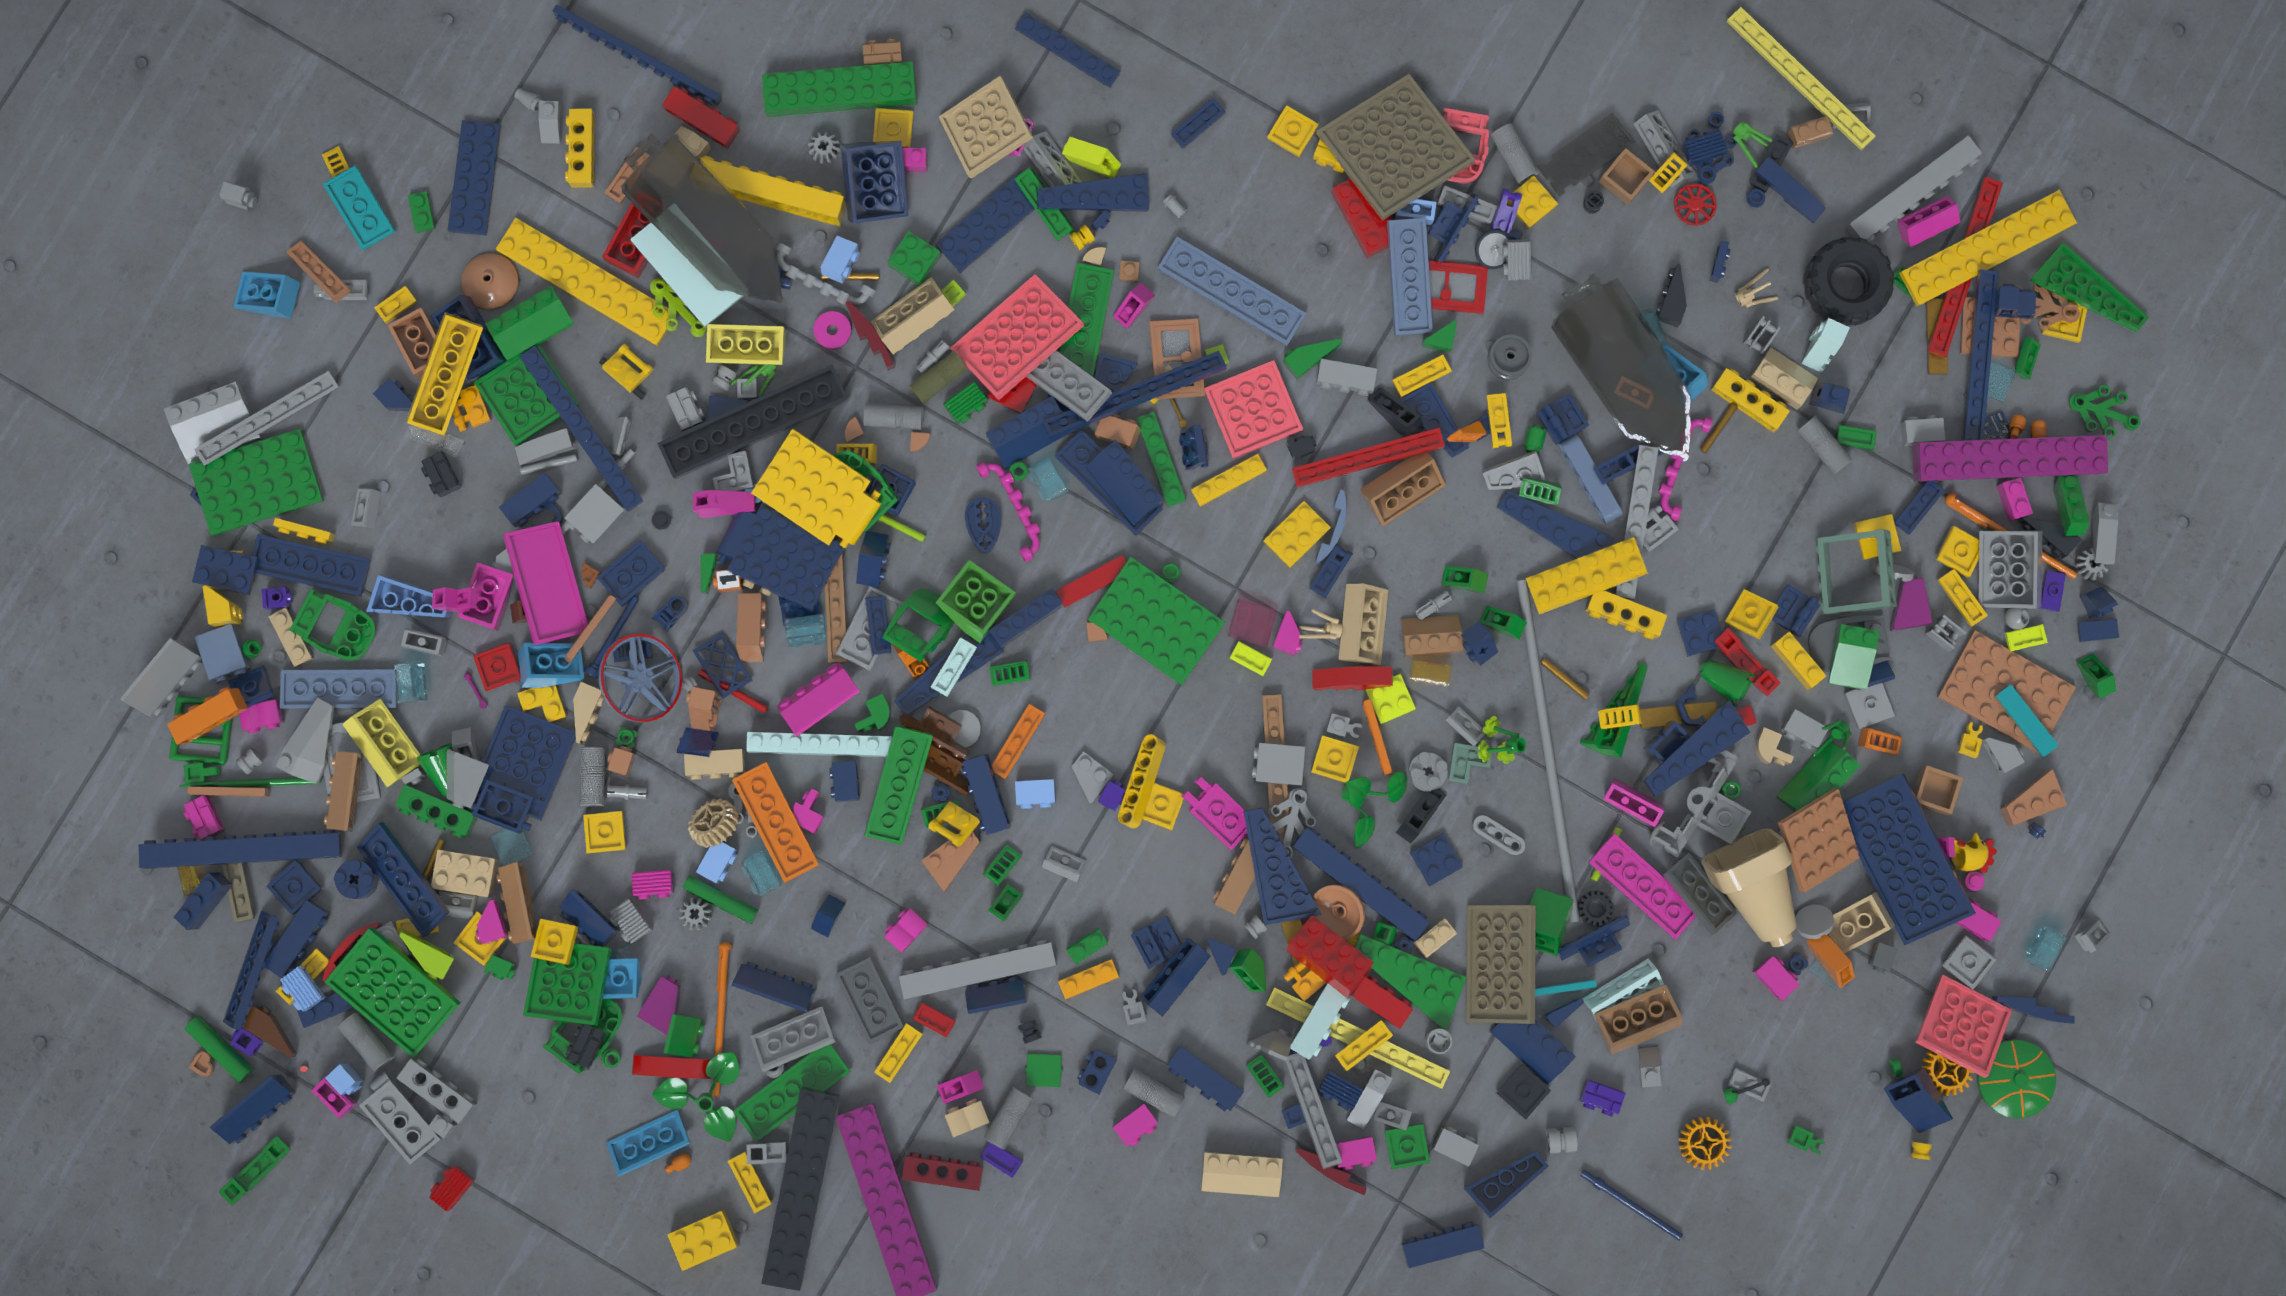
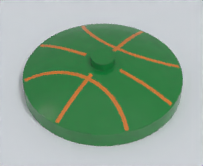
[1977,1040,2056,1118]

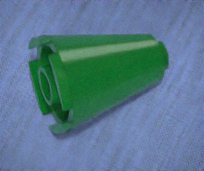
[1699,660,1755,707]
[417,743,453,797]

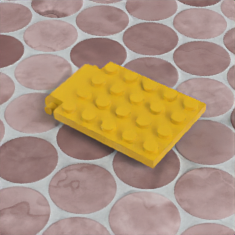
[751,429,882,548]

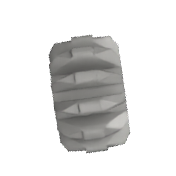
[808,131,840,164]
[2075,548,2108,581]
[679,898,712,931]

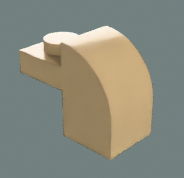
[1755,727,1794,766]

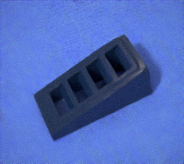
[613,640,653,663]
[1544,998,1584,1027]

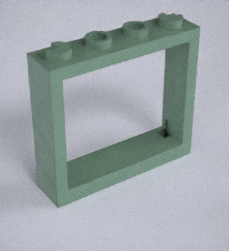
[1816,529,1897,615]

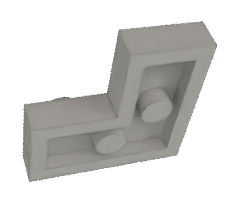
[713,451,755,492]

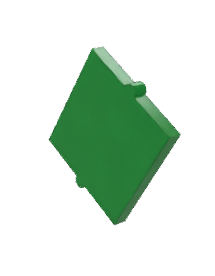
[1025,1054,1063,1087]

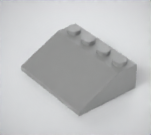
[164,382,261,465]
[1979,530,2042,609]
[120,638,203,718]

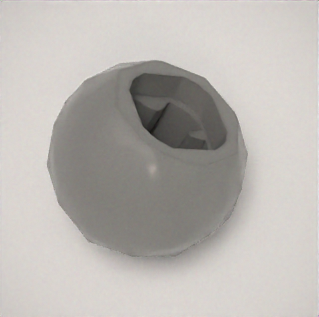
[2005,608,2029,630]

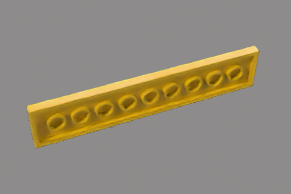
[1899,190,2077,306]
[496,217,677,347]

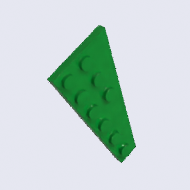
[2029,242,2149,332]
[1354,934,1467,1031]

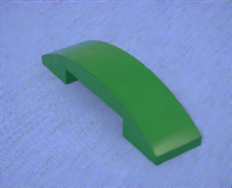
[218,1136,291,1206]

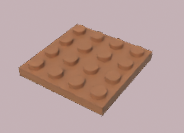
[1778,788,1859,893]

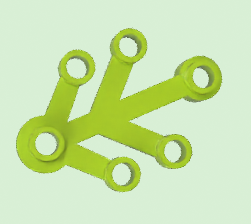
[650,278,706,337]

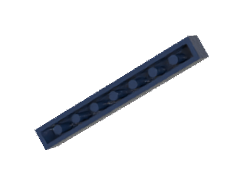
[1291,827,1430,941]

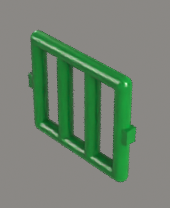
[169,695,232,765]

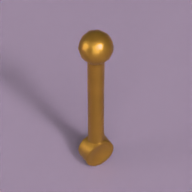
[1170,398,1187,428]

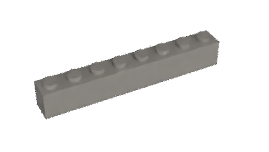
[1846,135,1982,243]
[899,940,1056,999]

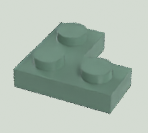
[1448,743,1492,784]

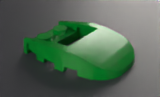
[833,451,900,531]
[290,589,375,660]
[883,589,955,662]
[542,999,622,1075]

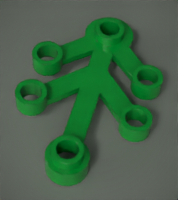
[2069,385,2141,439]

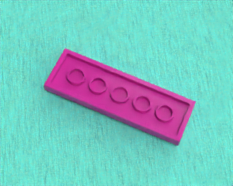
[1588,833,1696,940]

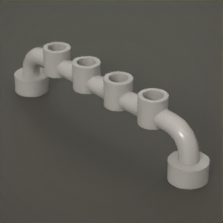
[775,242,876,306]

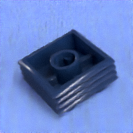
[866,464,916,516]

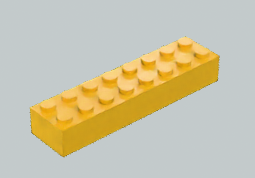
[691,156,847,227]

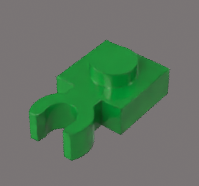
[1787,1125,1825,1154]

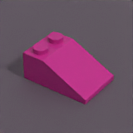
[457,562,514,631]

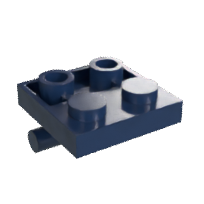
[1536,393,1589,445]
[1179,424,1209,470]
[1772,584,1820,637]

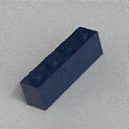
[987,588,1063,650]
[962,753,1011,835]
[265,900,330,978]
[1139,937,1211,1017]
[1167,1046,1244,1112]
[1401,1222,1485,1268]

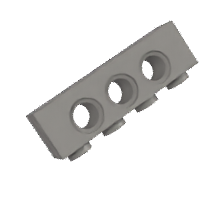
[397,1058,477,1124]

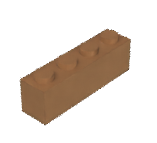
[1213,838,1255,915]

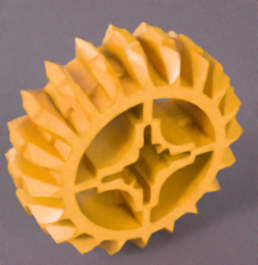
[1921,1051,1974,1096]
[1678,1117,1732,1170]

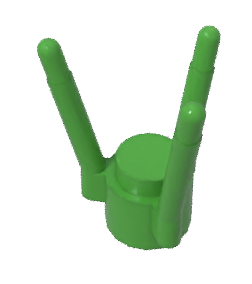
[1733,121,1773,168]
[731,364,777,397]

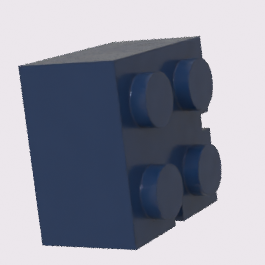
[1643,721,1690,765]

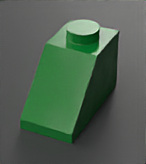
[1441,566,1489,593]
[1479,606,1527,640]
[2076,653,2116,699]
[1229,948,1267,993]

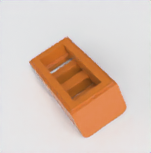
[1447,421,1486,442]
[1858,728,1902,756]

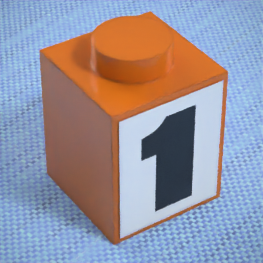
[713,570,743,592]

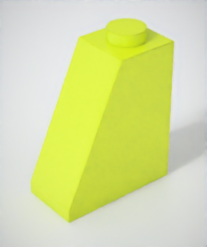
[1062,137,1121,179]

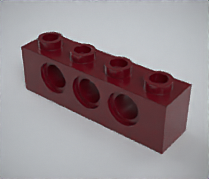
[902,1152,983,1191]

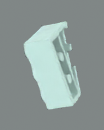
[1801,318,1850,373]

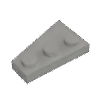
[1482,451,1547,490]

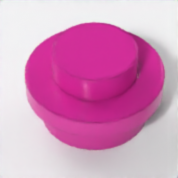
[1964,872,1984,891]

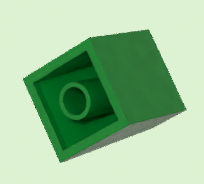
[1530,888,1573,956]

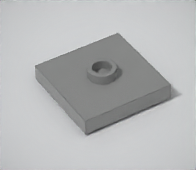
[1844,683,1895,729]
[1941,935,1997,990]

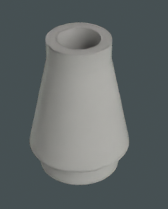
[515,88,544,112]

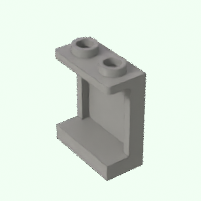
[564,483,624,543]
[1252,743,1305,786]

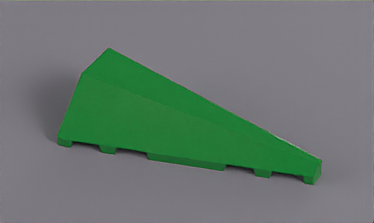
[1580,663,1648,758]

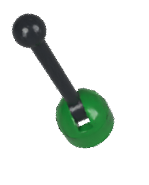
[1723,1078,1770,1105]

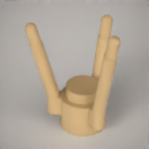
[1735,268,1778,308]
[1299,609,1342,640]

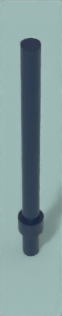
[1580,1169,1683,1241]

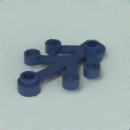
[1688,112,1737,184]

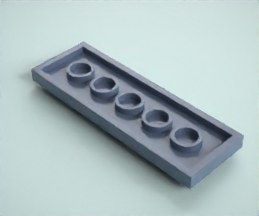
[1387,218,1433,335]
[280,669,398,709]

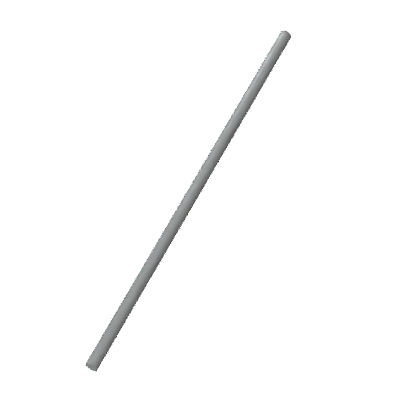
[1517,580,1580,923]

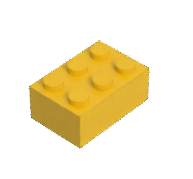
[667,1209,740,1271]

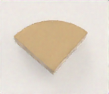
[1082,247,1106,267]

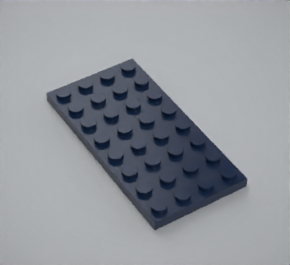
[1843,773,1976,945]

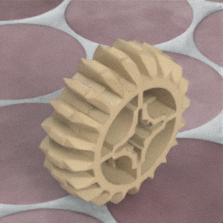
[688,798,739,848]

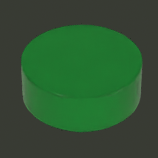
[1889,1057,1903,1078]

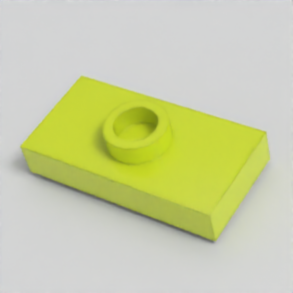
[2004,624,2048,651]
[1229,641,1272,676]

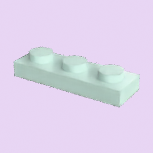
[931,637,977,697]

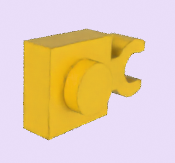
[1957,722,1983,759]

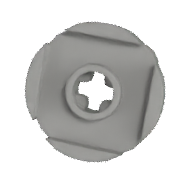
[1408,752,1448,791]

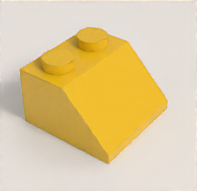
[203,586,244,628]

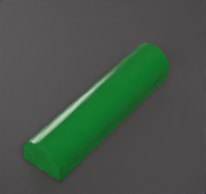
[683,875,759,924]
[184,1015,255,1084]

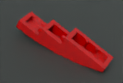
[1312,666,1393,691]

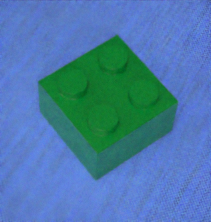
[887,231,941,286]

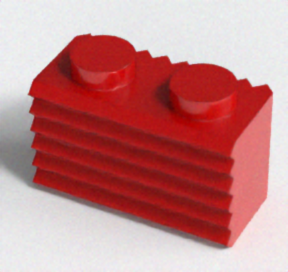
[429,1165,475,1212]

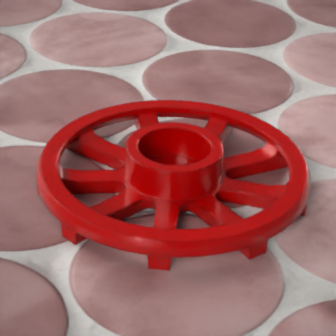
[1674,184,1717,226]

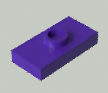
[2039,571,2066,612]

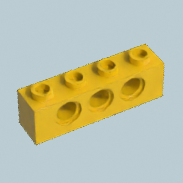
[565,109,595,188]
[1711,368,1790,433]
[1585,590,1668,640]

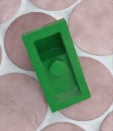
[988,884,1023,921]

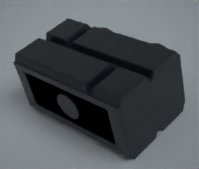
[421,451,461,497]
[565,1024,606,1070]

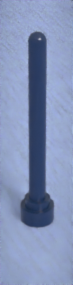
[583,595,639,679]

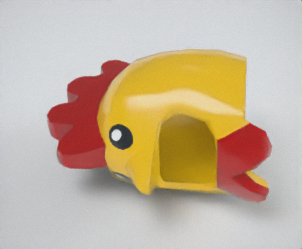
[1951,833,1997,873]

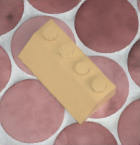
[870,277,954,354]
[1338,583,1388,665]
[1201,1152,1283,1197]

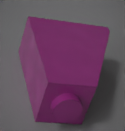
[1889,576,1932,631]
[637,975,681,1035]

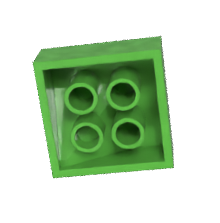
[936,560,1016,643]

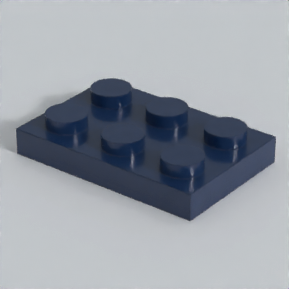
[596,540,666,607]
[192,545,259,595]

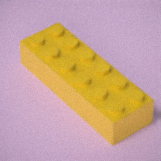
[406,312,483,436]

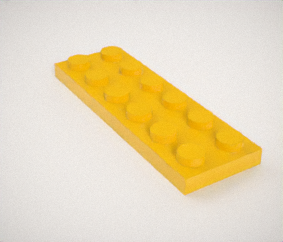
[1526,537,1648,615]

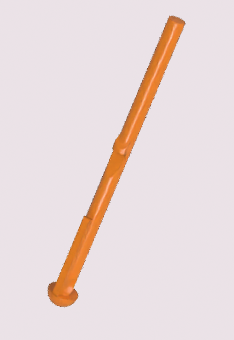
[1945,493,2078,579]
[712,942,733,1096]

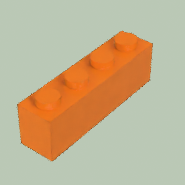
[167,687,248,745]

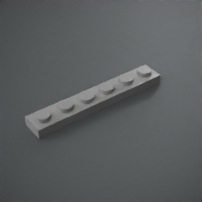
[1284,1053,1342,1169]

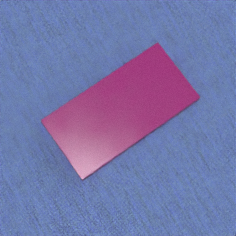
[503,521,588,646]

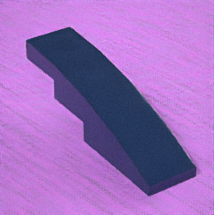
[1756,157,1826,224]
[1593,434,1667,485]
[1992,996,2075,1024]

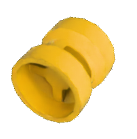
[1069,224,1095,251]

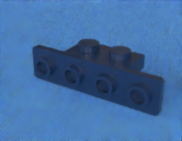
[1427,193,1479,263]
[1558,915,1630,967]

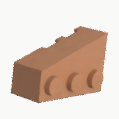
[736,593,767,662]
[686,687,722,734]
[2000,769,2067,826]
[921,831,980,892]

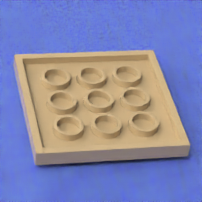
[939,76,1034,179]

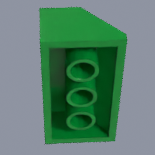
[485,285,574,362]
[1776,742,1861,812]

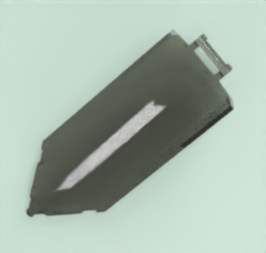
[621,133,783,303]
[1551,273,1691,460]

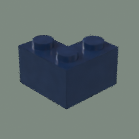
[1995,284,2036,319]
[856,531,891,588]

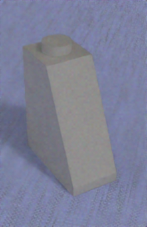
[447,749,489,809]

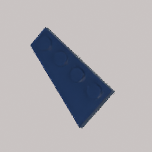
[1400,382,1469,458]

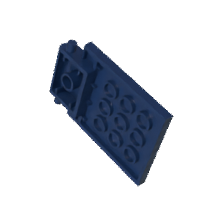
[716,503,845,611]
[468,705,576,834]

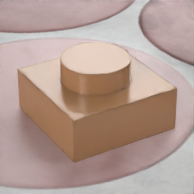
[1119,261,1139,282]

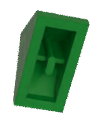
[1422,320,1457,353]

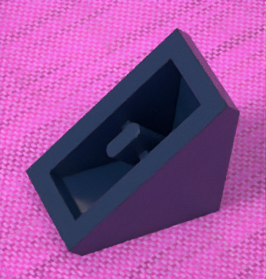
[811,894,846,937]
[1207,938,1236,976]

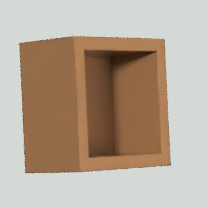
[1599,148,1655,205]
[1913,765,1963,816]

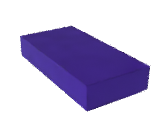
[980,1142,1023,1178]

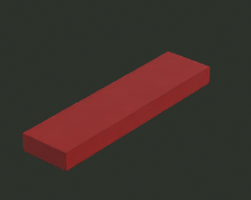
[1056,555,1127,608]

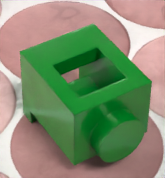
[483,954,517,980]

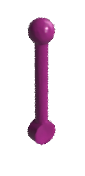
[464,673,487,709]

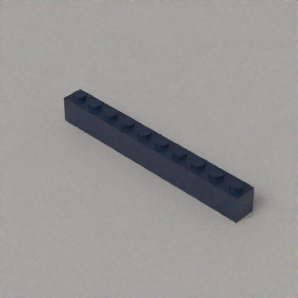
[138,830,342,869]

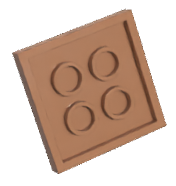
[1960,297,2020,358]

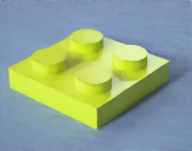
[1365,674,1416,725]

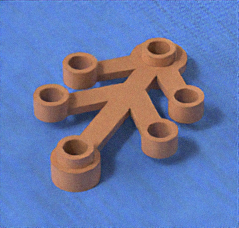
[2015,283,2080,331]

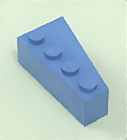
[366,575,452,617]

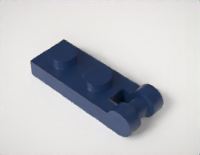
[1309,544,1353,598]

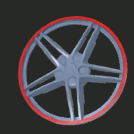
[599,634,682,723]

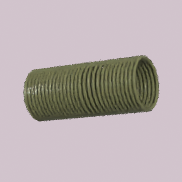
[909,351,968,404]

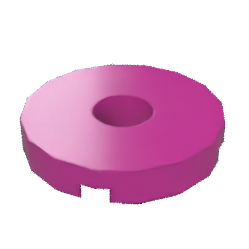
[813,311,852,350]

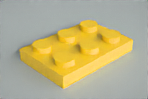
[1263,501,1331,568]

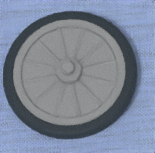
[1475,229,1511,269]

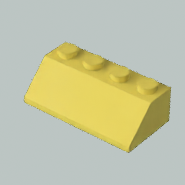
[706,324,786,365]
[342,699,420,787]

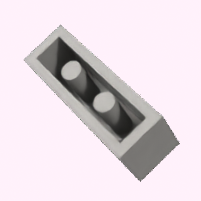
[1316,359,1377,396]

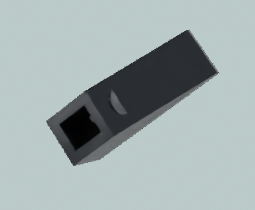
[1655,264,1687,328]
[2018,517,2082,559]

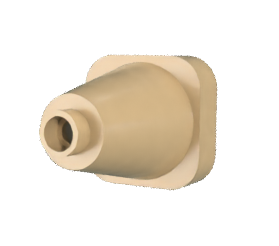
[1701,829,1797,947]

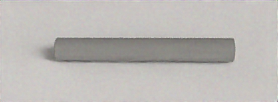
[520,454,578,475]

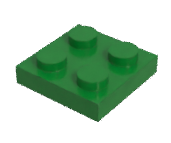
[1384,1124,1430,1170]

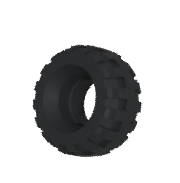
[1803,237,1895,326]

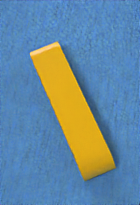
[1118,734,1166,829]

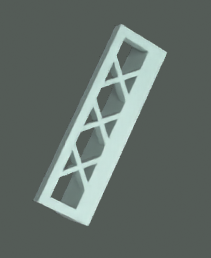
[1583,959,1664,1022]

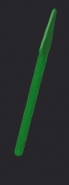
[179,777,322,788]

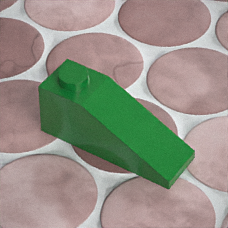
[1283,339,1343,380]

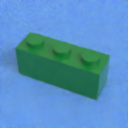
[2053,475,2090,536]

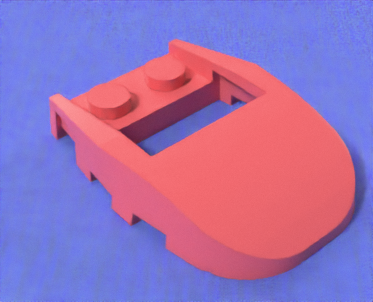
[1442,108,1489,183]

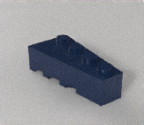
[1464,1151,1549,1219]

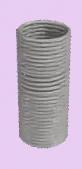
[1491,123,1539,184]
[864,402,923,430]
[1797,416,1852,474]
[579,747,605,806]
[338,1012,394,1072]
[1123,1068,1185,1118]
[984,1087,1034,1149]

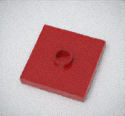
[988,377,1037,414]
[473,642,521,692]

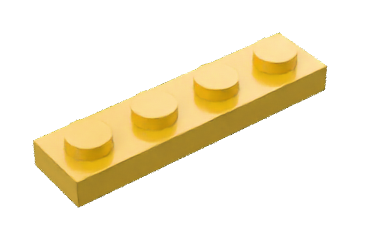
[1191,454,1267,507]

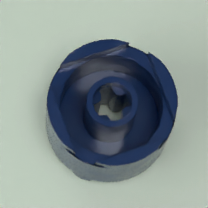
[334,860,378,899]

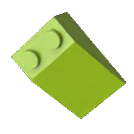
[398,928,454,980]

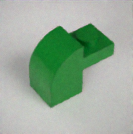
[855,693,891,733]

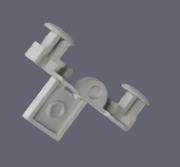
[1649,750,1752,857]

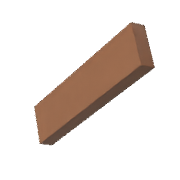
[286,240,351,303]
[565,595,616,664]
[187,787,270,797]

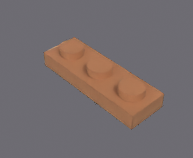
[604,147,653,204]

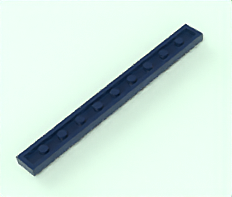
[552,4,722,105]
[1962,269,1999,441]
[519,346,643,512]
[1043,351,1227,440]

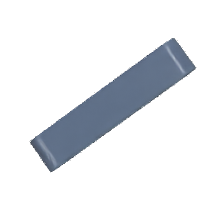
[1559,434,1622,524]

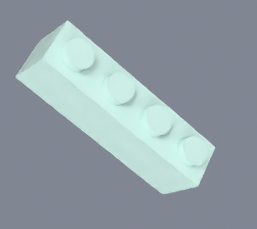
[1290,983,1350,1060]

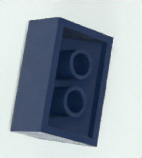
[560,890,620,947]
[965,977,1027,1014]

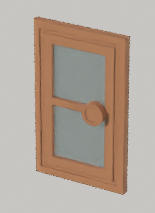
[1149,319,1205,399]

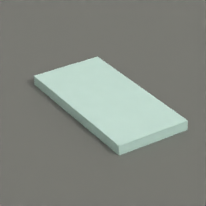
[630,203,749,327]

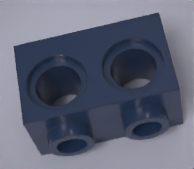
[1077,1049,1117,1095]

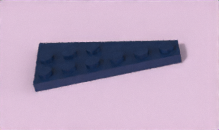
[1243,808,1322,925]

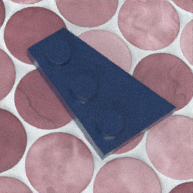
[1094,353,1138,393]

